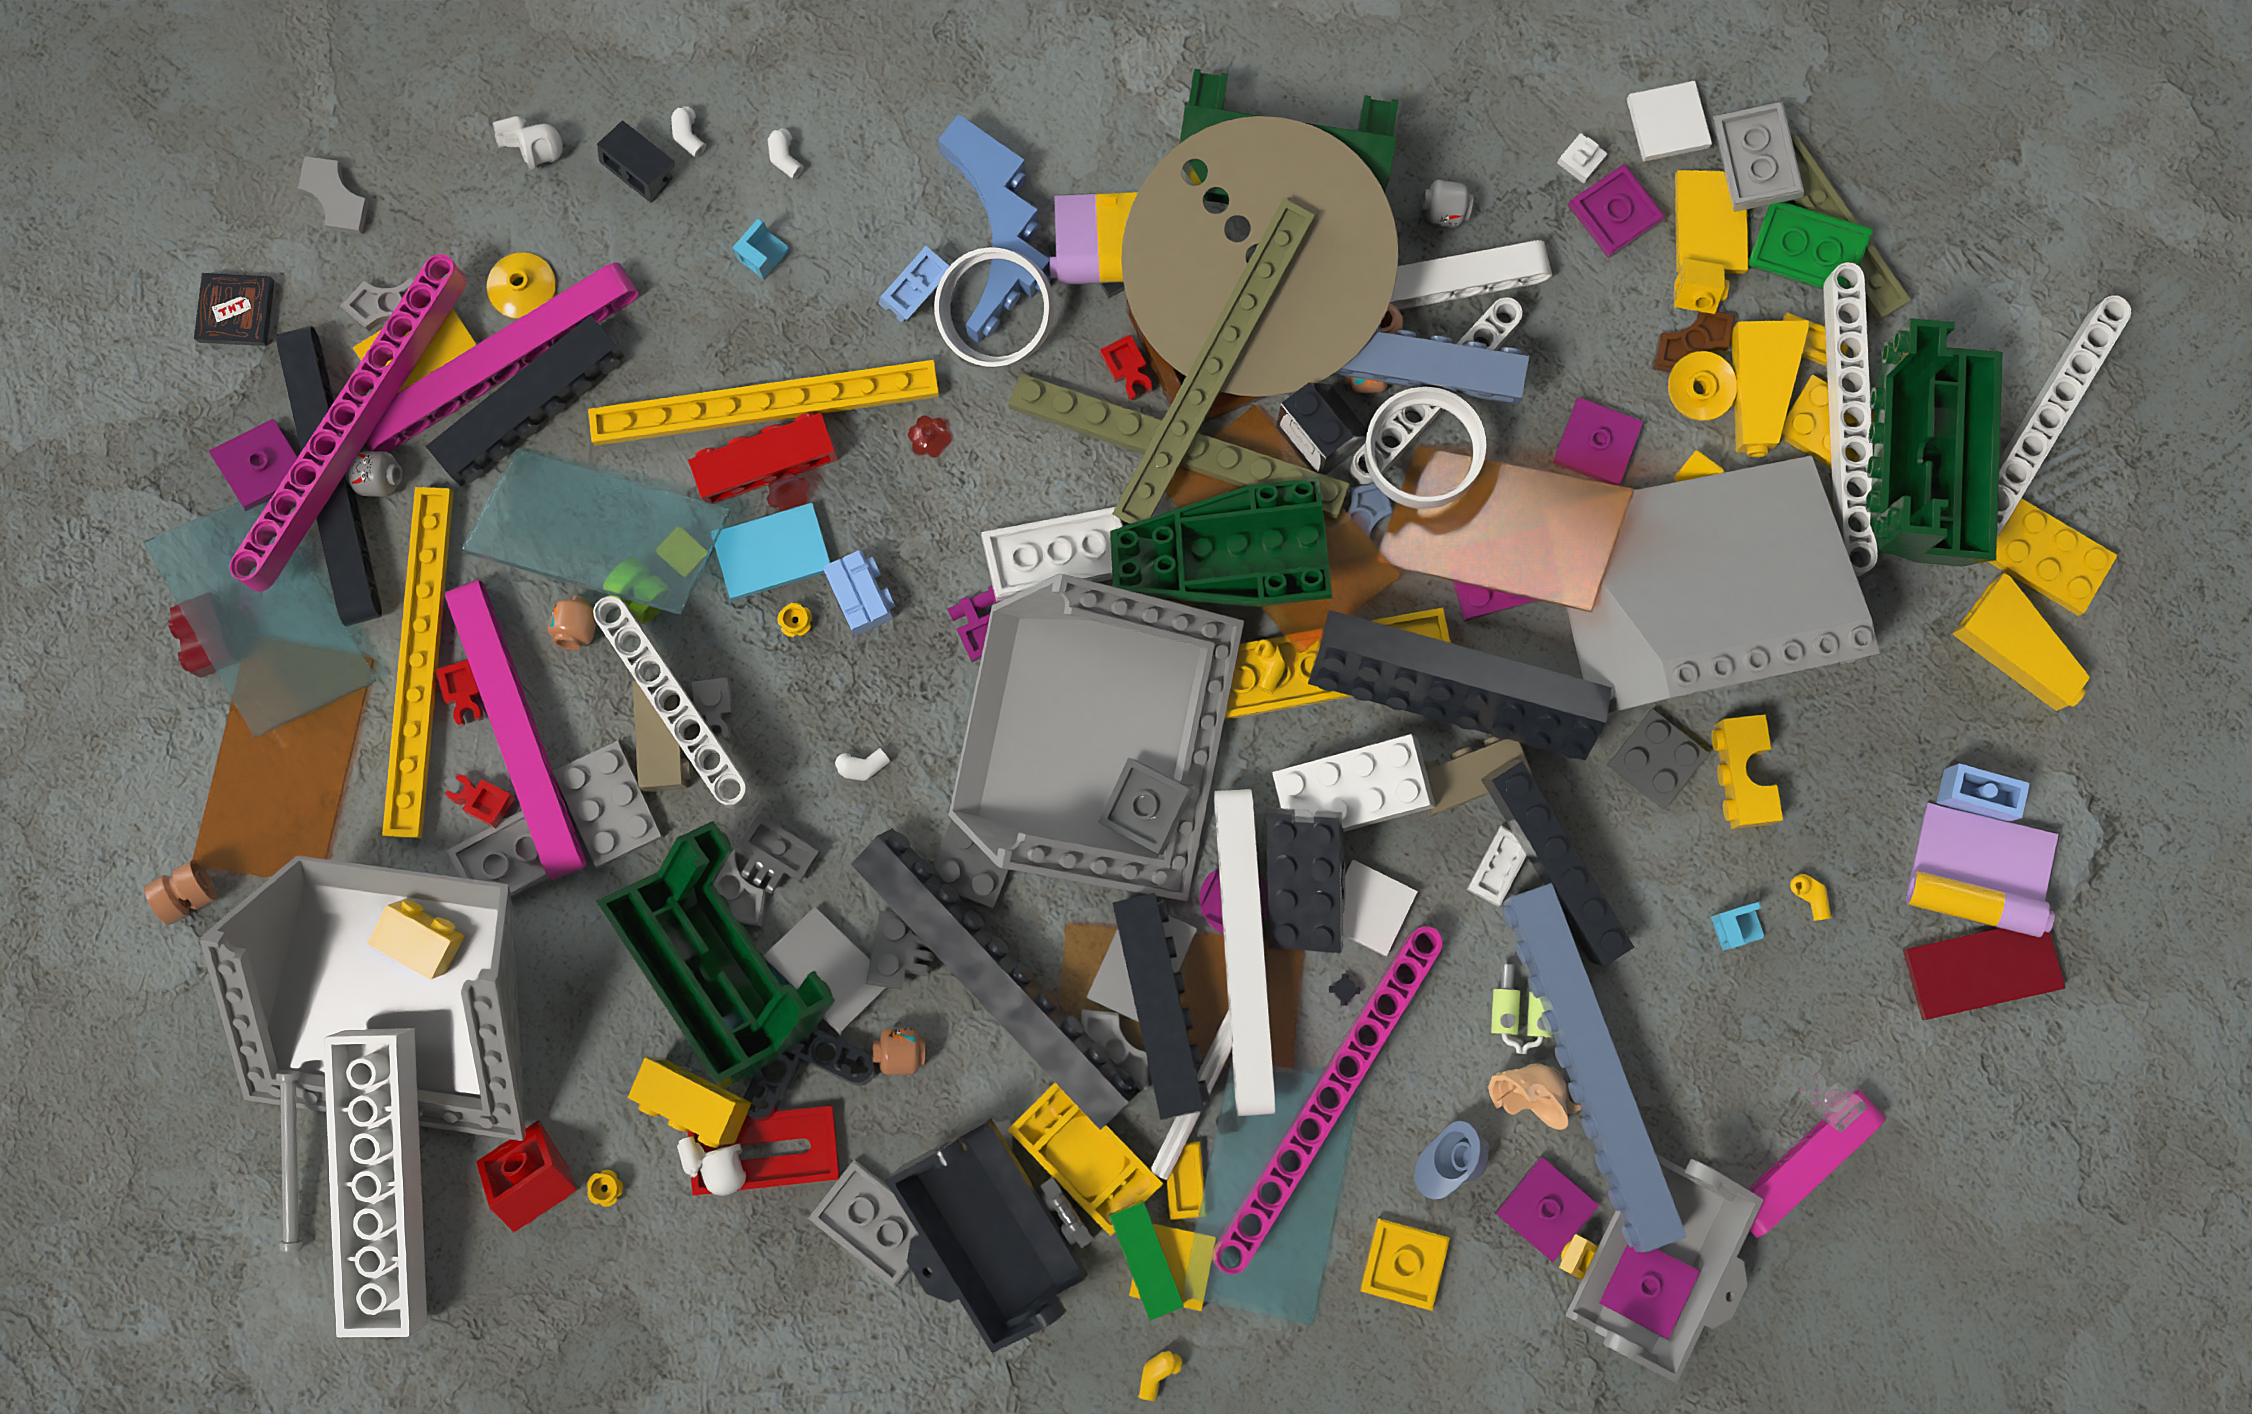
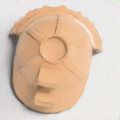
[1488,1064,1581,1130]

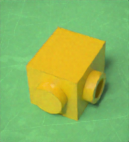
[1674,258,1729,314]

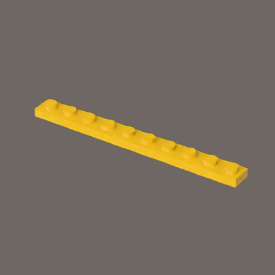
[588,360,939,446]
[382,487,454,839]

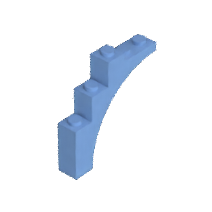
[938,114,1051,343]

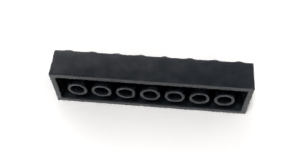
[1308,610,1612,761]

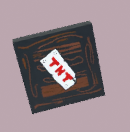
[194,273,275,346]

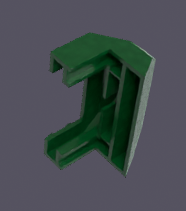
[1179,69,1399,205]
[1865,318,2003,567]
[596,821,835,1089]

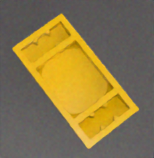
[1008,1083,1163,1236]

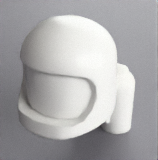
[493,116,562,171]
[677,1137,746,1196]

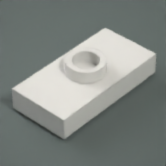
[1466,826,1526,907]

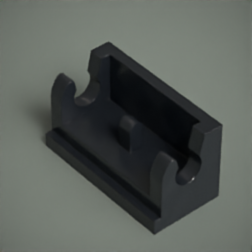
[597,120,675,203]

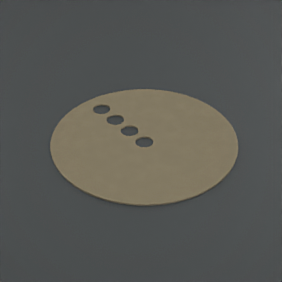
[1121,116,1398,397]

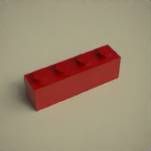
[688,412,838,507]

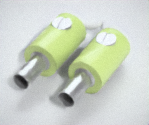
[1491,964,1554,1054]

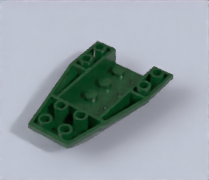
[1110,477,1333,607]

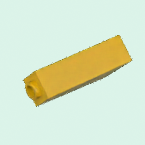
[1731,320,1809,457]
[1952,573,2090,711]

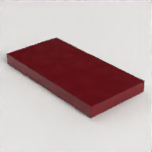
[1903,928,2066,1020]

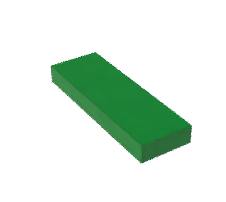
[1108,1200,1184,1321]

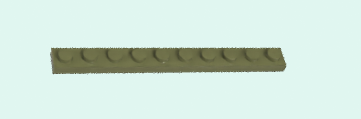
[1112,198,1316,524]
[1008,373,1349,519]

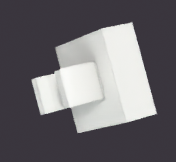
[1557,133,1607,184]

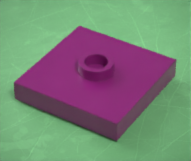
[1568,163,1665,258]
[1552,397,1643,488]
[209,419,298,512]
[1495,1156,1599,1262]
[1599,1244,1700,1340]

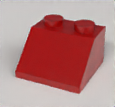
[476,1120,577,1232]

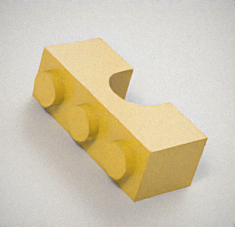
[1711,714,1783,829]

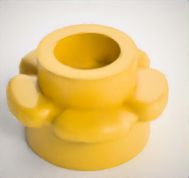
[777,603,813,637]
[587,1170,623,1207]

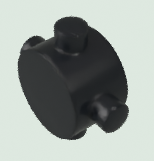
[1329,974,1361,1006]

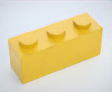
[627,1057,751,1148]

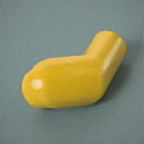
[1255,639,1286,694]
[1790,874,1832,921]
[1139,1351,1183,1401]

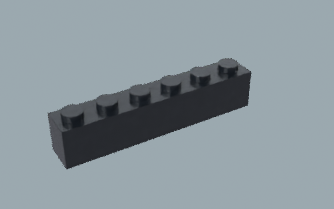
[425,315,624,486]
[1481,760,1635,967]
[1112,893,1210,1121]

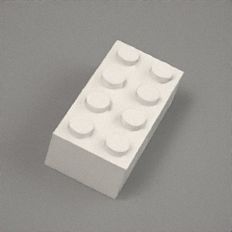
[1272,734,1436,832]

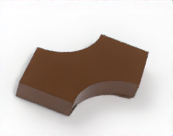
[1653,311,1735,373]

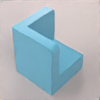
[732,218,789,280]
[1711,901,1764,951]

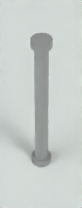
[276,1071,303,1251]

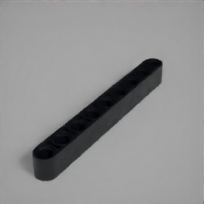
[276,326,382,626]

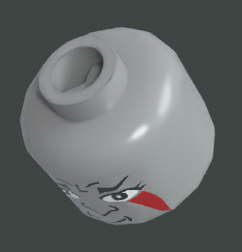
[1420,179,1473,228]
[345,451,403,497]

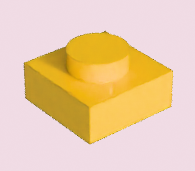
[1559,1234,1598,1280]

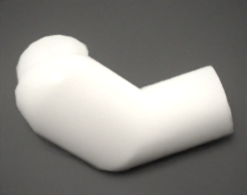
[671,106,706,158]
[768,128,804,180]
[835,748,891,781]

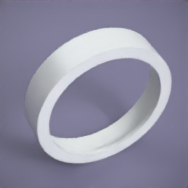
[934,247,1054,367]
[1364,387,1486,509]

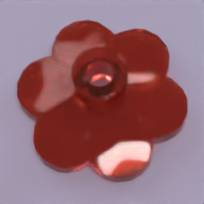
[907,415,951,458]
[767,472,809,512]

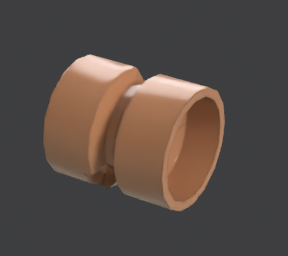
[144,860,217,925]

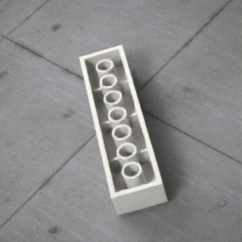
[324,1028,427,1337]

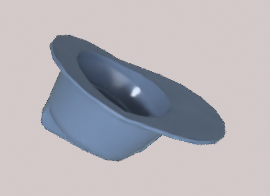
[1414,1121,1491,1200]

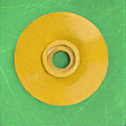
[487,252,556,319]
[1668,351,1737,421]

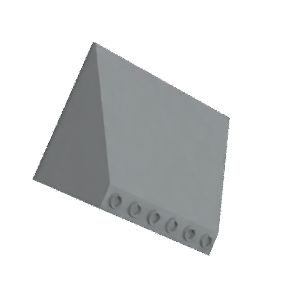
[1544,456,1880,714]
[949,574,1244,901]
[200,856,526,1141]

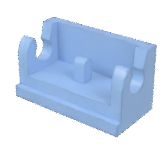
[878,246,950,322]

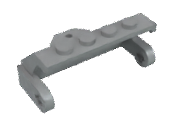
[1565,1153,1764,1384]

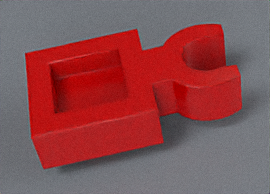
[1100,334,1152,401]
[435,660,484,727]
[445,774,515,829]

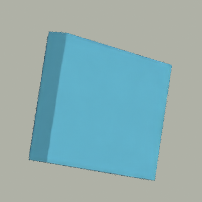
[711,503,831,601]

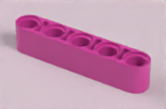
[1747,1089,1886,1238]

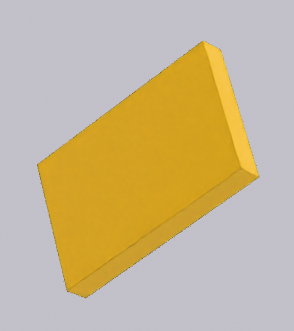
[1675,170,1748,274]
[352,302,477,393]

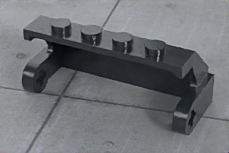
[885,1118,1088,1353]

